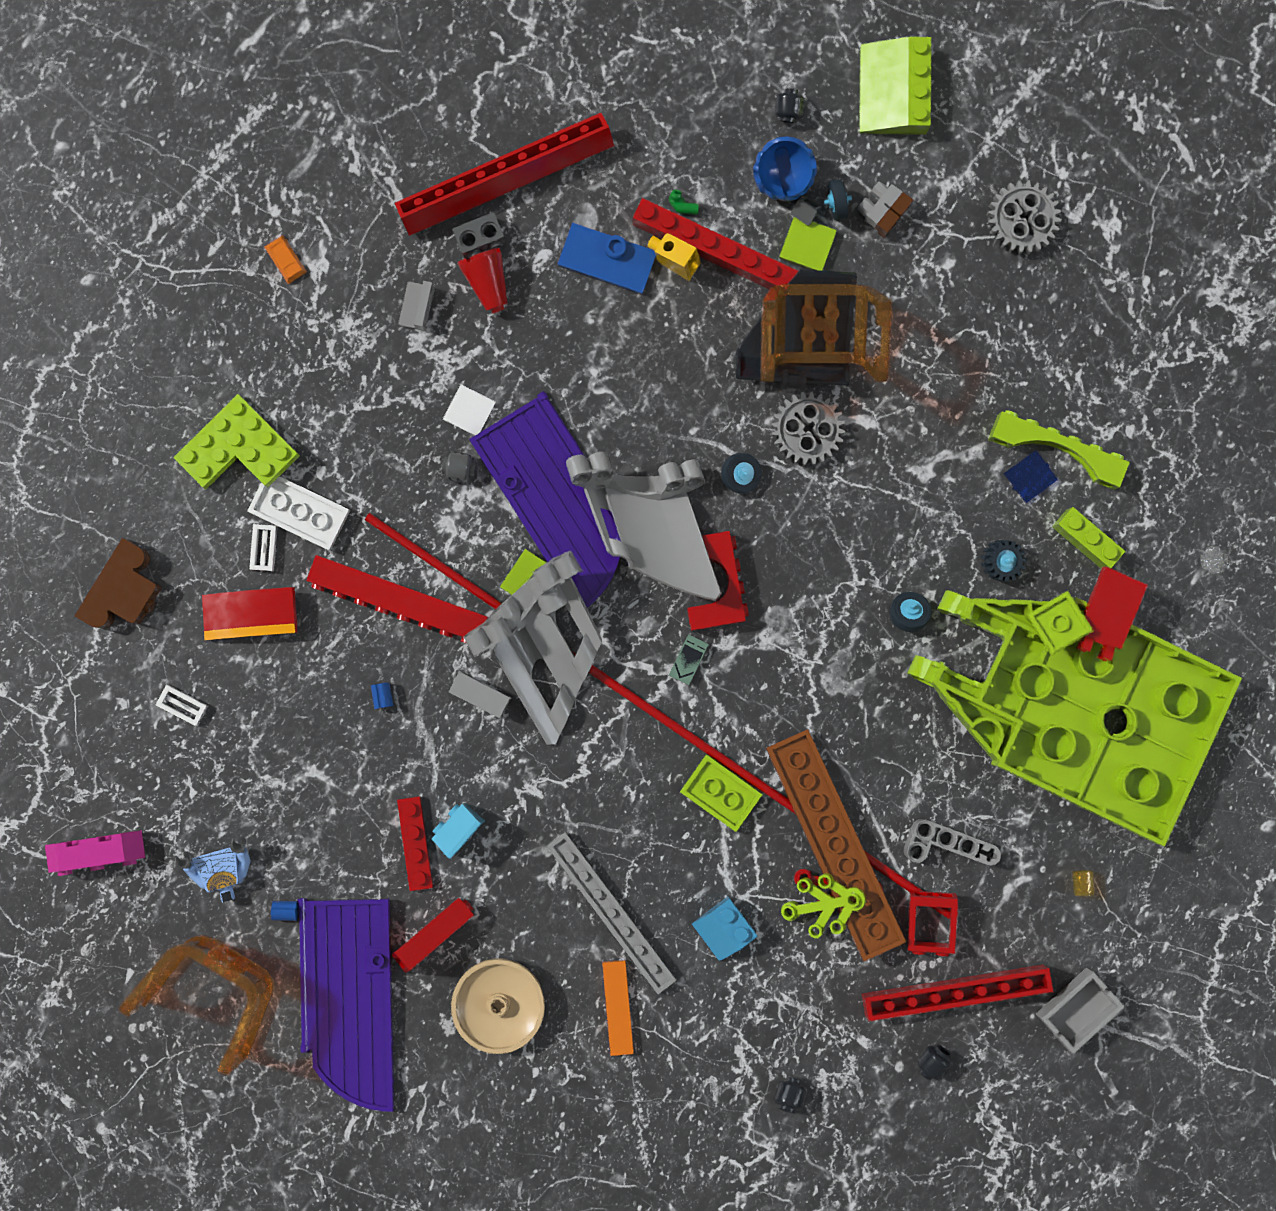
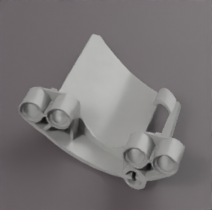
[566,452,721,601]

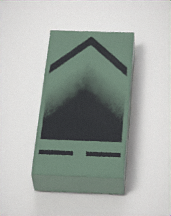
[668,634,709,685]

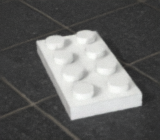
[248,476,350,551]

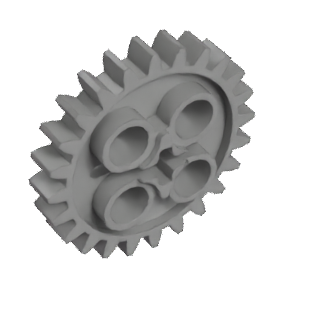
[987,180,1062,255]
[771,392,845,466]

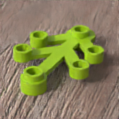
[781,873,866,938]

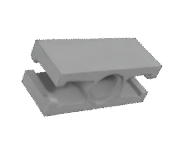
[449,672,511,718]

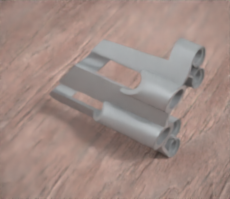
[463,551,602,745]

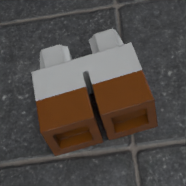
[857,181,913,238]

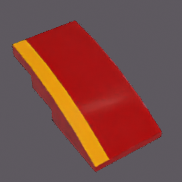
[202,587,298,640]

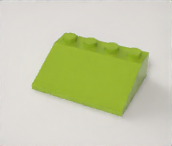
[859,37,931,134]

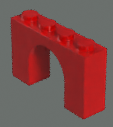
[687,531,749,631]

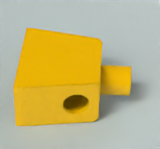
[647,233,701,281]

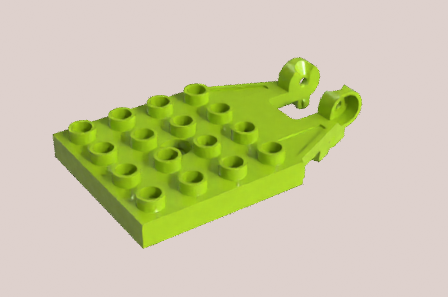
[907,590,1242,847]

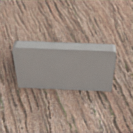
[399,281,435,331]

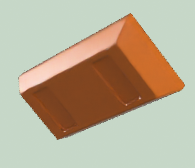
[264,235,307,284]

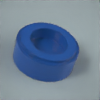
[604,235,627,260]

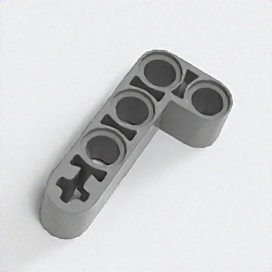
[904,819,1001,865]

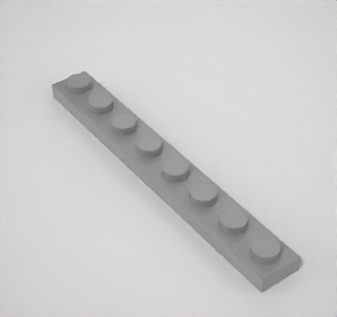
[547,832,676,994]

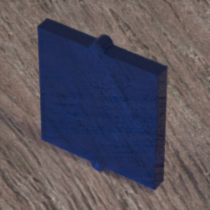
[1003,450,1058,504]

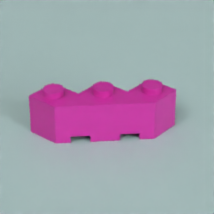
[45,830,145,876]

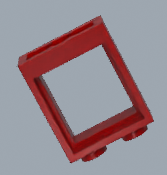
[907,890,958,956]

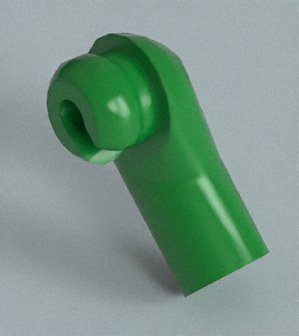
[669,189,699,215]

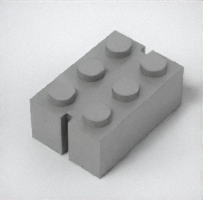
[1036,968,1124,1054]

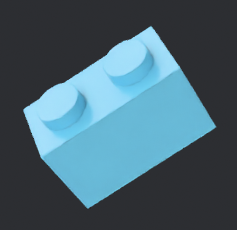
[432,803,485,859]

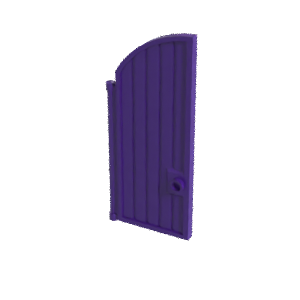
[469,391,621,608]
[298,898,395,1112]

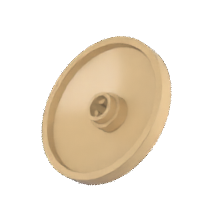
[451,958,545,1054]

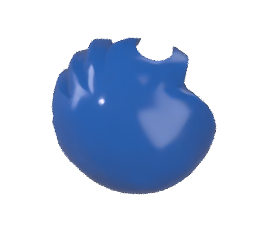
[753,136,817,201]

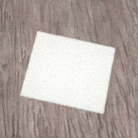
[443,385,496,435]

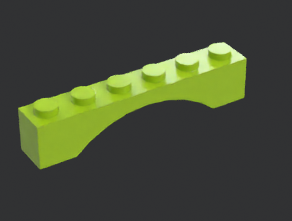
[988,410,1130,490]

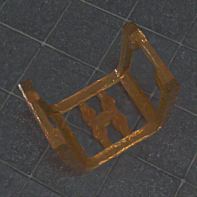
[761,284,892,382]
[119,935,274,1075]

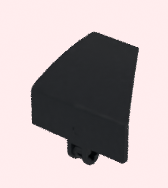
[735,269,857,392]

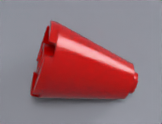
[457,248,508,314]

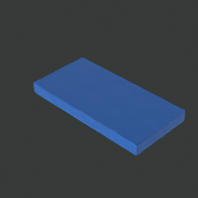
[558,222,656,295]

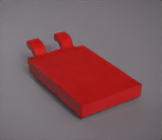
[1076,566,1148,662]

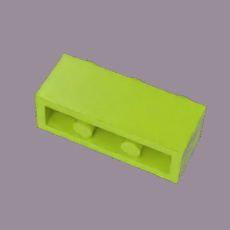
[1052,507,1126,569]

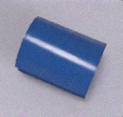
[371,682,393,709]
[271,901,299,921]

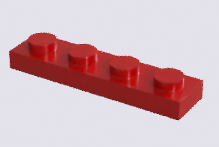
[397,796,433,891]

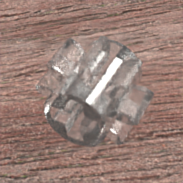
[1200,546,1230,574]

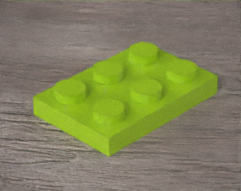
[680,755,763,832]

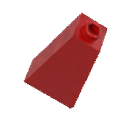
[391,898,474,973]

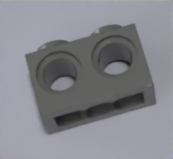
[452,212,506,259]

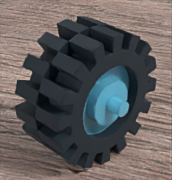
[981,540,1027,581]

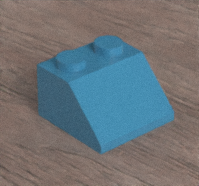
[692,896,757,961]

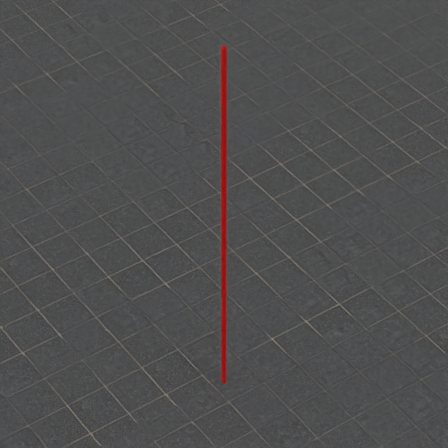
[365,513,950,919]

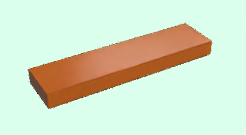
[602,960,634,1056]

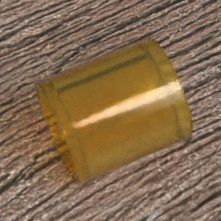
[1072,870,1095,896]

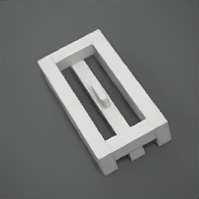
[250,524,278,572]
[156,685,208,726]

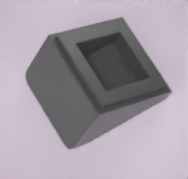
[791,196,824,225]

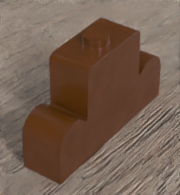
[74,538,162,629]

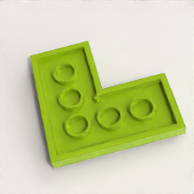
[173,394,300,490]

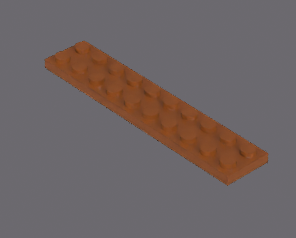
[766,729,906,961]

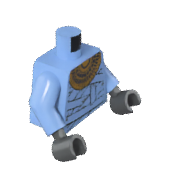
[176,837,251,903]

